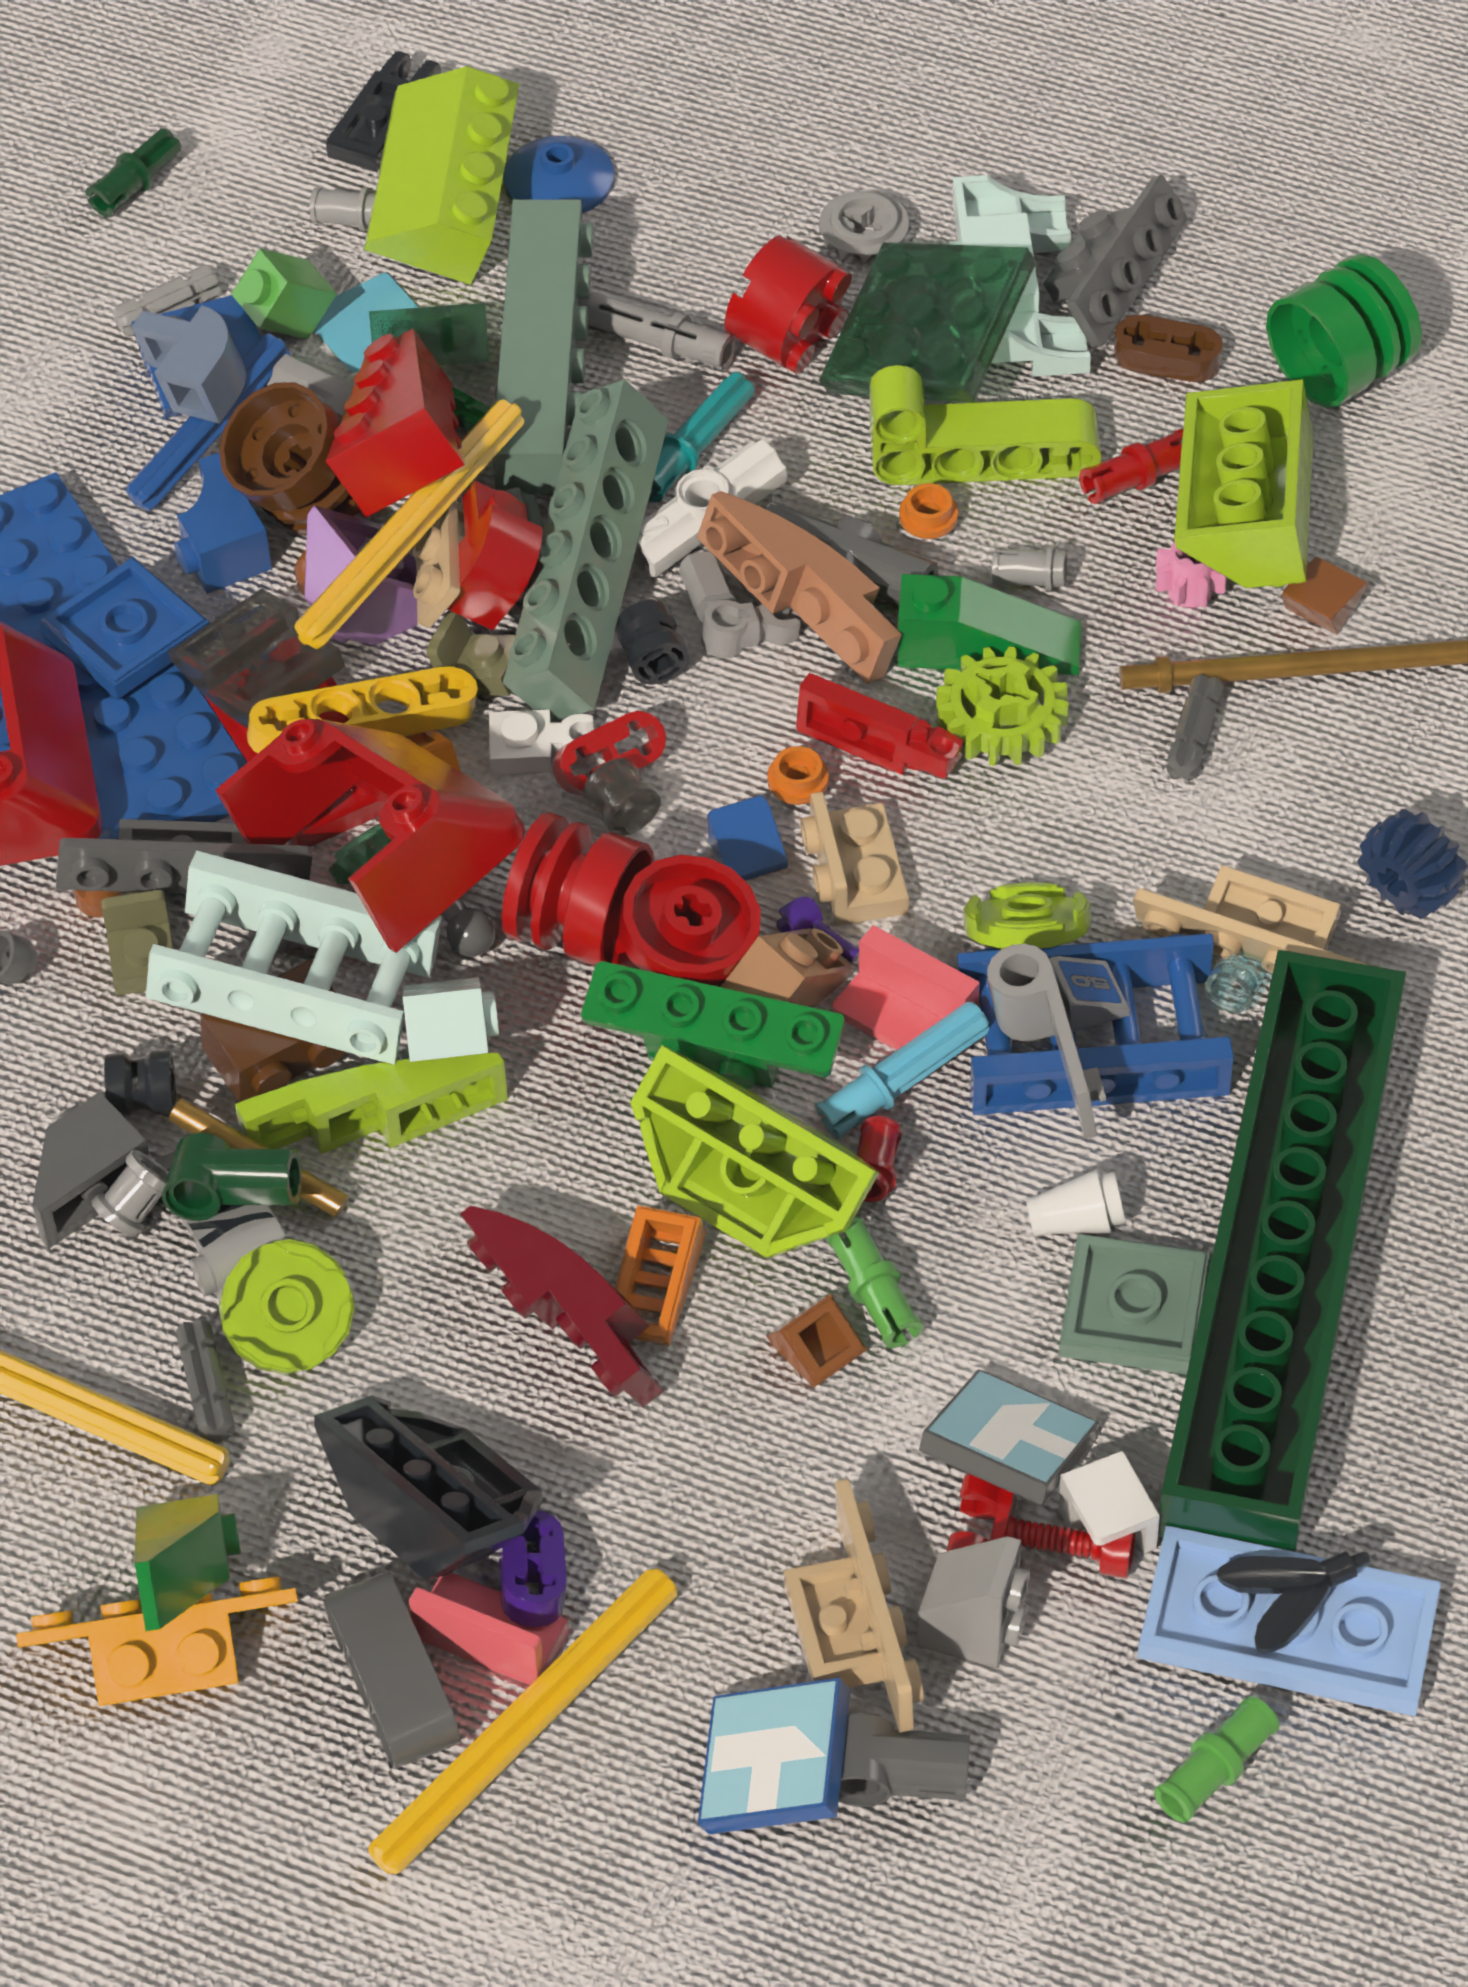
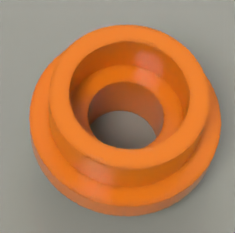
[899,483,958,539]
[767,746,829,805]

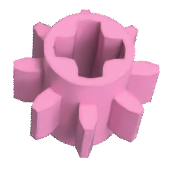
[1155,541,1227,608]

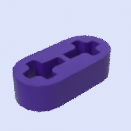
[499,1510,567,1627]

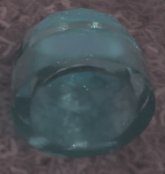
[1205,956,1261,1012]

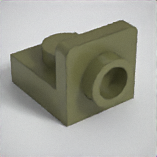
[426,611,515,696]
[101,890,173,996]

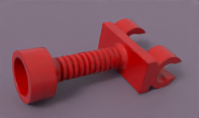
[946,1474,1136,1579]

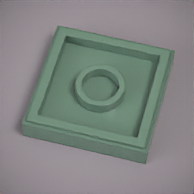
[1058,1234,1209,1375]

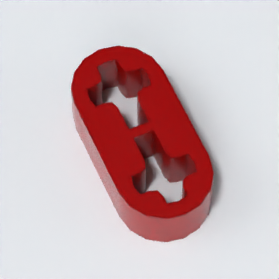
[553,711,666,795]

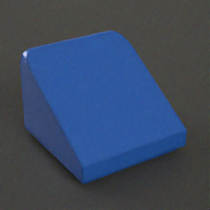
[707,795,788,880]

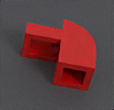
[447,481,543,630]

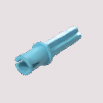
[815,1002,989,1139]

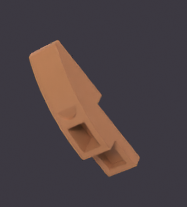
[696,491,902,684]

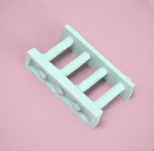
[146,850,442,1065]

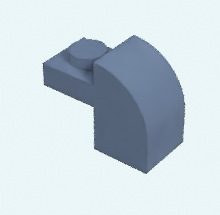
[131,305,246,424]

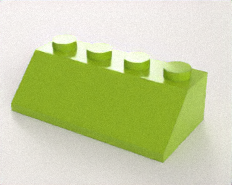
[364,66,519,285]
[1174,379,1313,588]

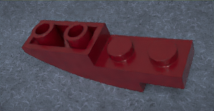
[460,1205,664,1408]

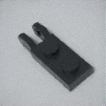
[326,51,442,172]

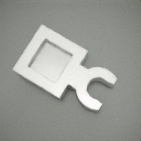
[489,709,595,775]

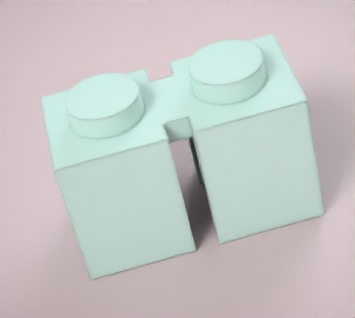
[403,977,499,1062]

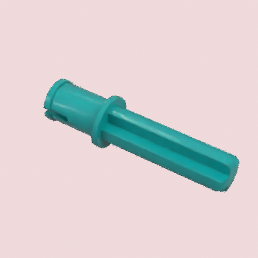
[648,371,755,503]

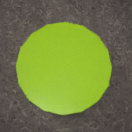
[963,882,1091,949]
[219,1239,355,1375]

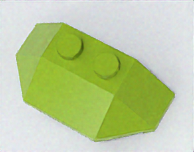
[630,1045,879,1258]

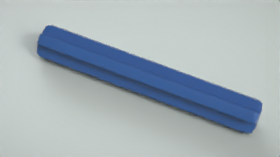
[126,334,290,511]

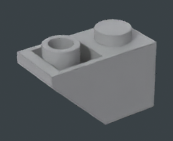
[918,1536,1030,1669]

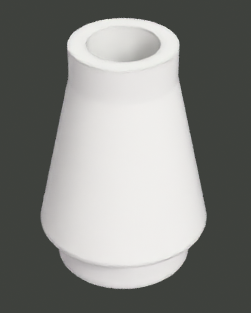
[1026,1169,1126,1236]

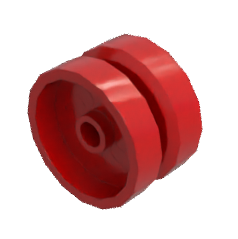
[611,854,761,987]

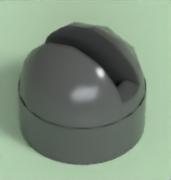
[0,930,38,984]

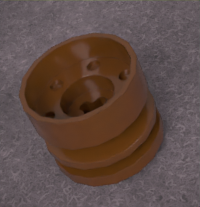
[219,382,361,535]

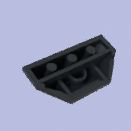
[314,1395,542,1581]

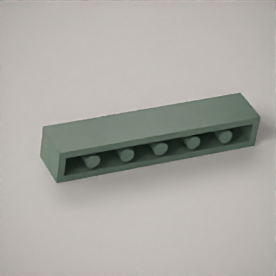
[492,200,594,494]

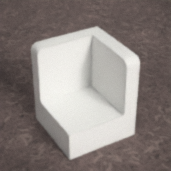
[1058,1451,1160,1554]

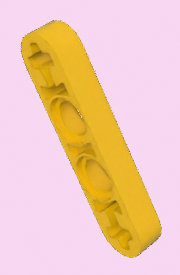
[247,666,478,753]

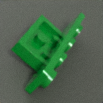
[581,961,845,1089]

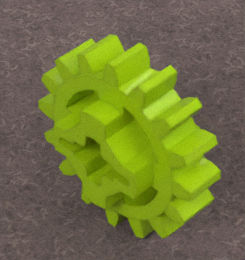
[936,647,1069,766]

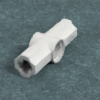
[632,439,787,579]

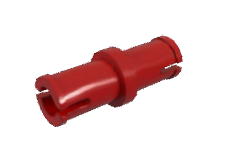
[1079,428,1183,504]

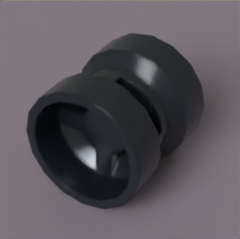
[615,599,690,685]
[104,1050,176,1117]

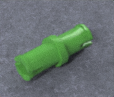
[826,1217,924,1348]
[1154,1696,1280,1823]

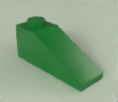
[898,574,1081,675]
[134,1494,241,1632]

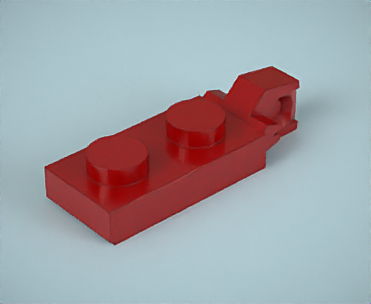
[796,672,963,780]

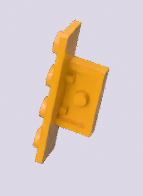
[16,1576,299,1706]

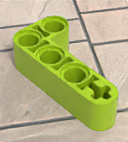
[869,365,1101,485]

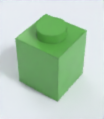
[231,248,337,339]

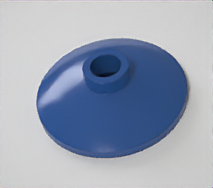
[503,136,614,214]

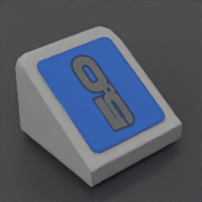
[1049,956,1130,1032]

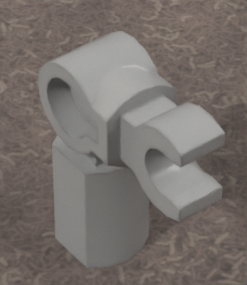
[679,551,800,658]

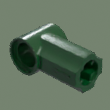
[162,1133,302,1221]

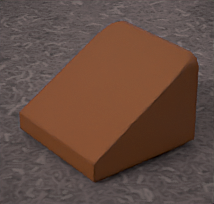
[1281,557,1368,635]
[766,1294,868,1387]

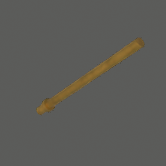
[1119,640,1468,693]

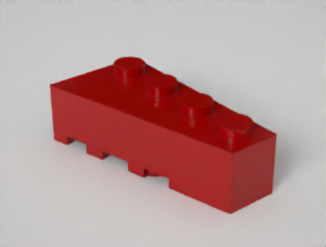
[326,329,465,517]

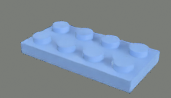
[1137,1526,1441,1717]

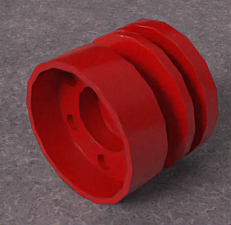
[501,812,654,967]

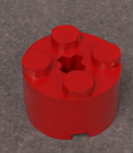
[724,235,852,375]

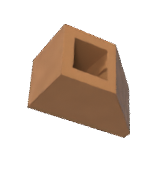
[721,928,855,1008]

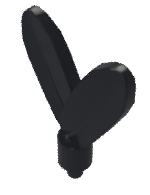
[1217,1551,1371,1654]

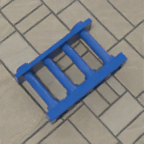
[957,934,1234,1115]

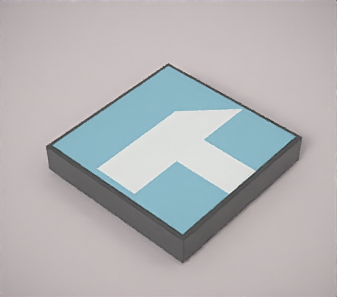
[919,1369,1100,1505]

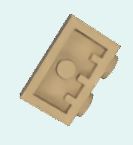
[800,792,909,926]

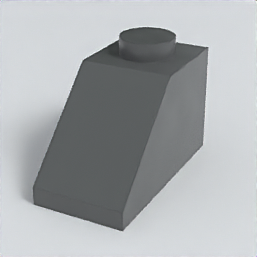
[32,1092,150,1249]

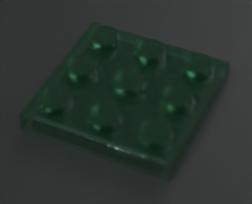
[819,242,1037,403]

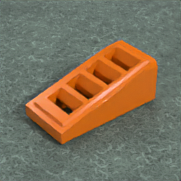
[615,1205,706,1346]

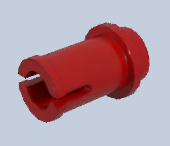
[856,1116,902,1202]

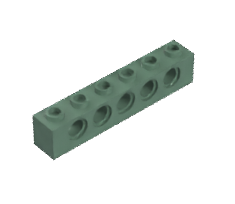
[503,379,669,722]

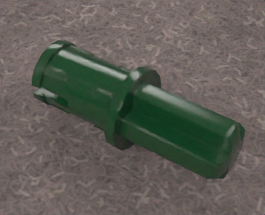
[85,128,182,217]

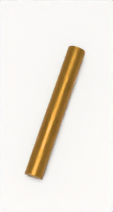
[169,1098,349,1218]

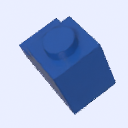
[174,452,272,594]

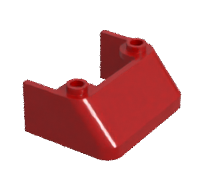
[0,621,103,866]
[215,719,525,953]

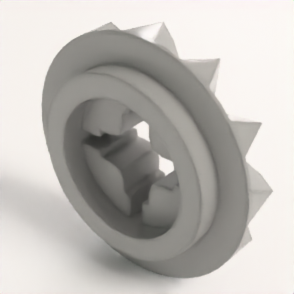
[819,190,909,264]

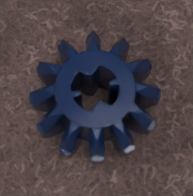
[1357,808,1468,919]

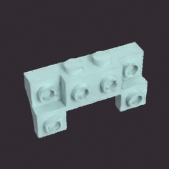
[948,175,1091,377]

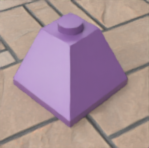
[305,506,447,646]

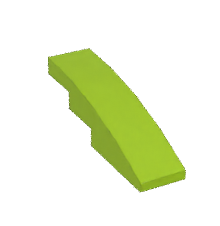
[235,1053,508,1154]

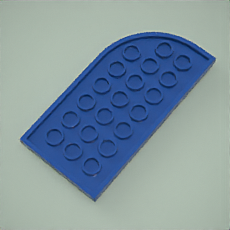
[0,472,247,839]

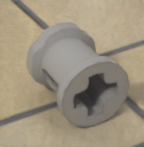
[91,1149,169,1238]

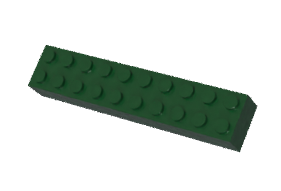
[1158,950,1406,1552]

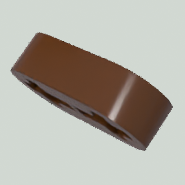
[1114,315,1223,382]

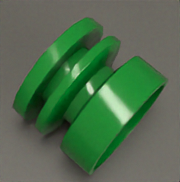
[1266,253,1422,408]

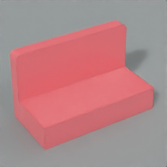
[833,925,980,1050]
[409,1573,570,1685]

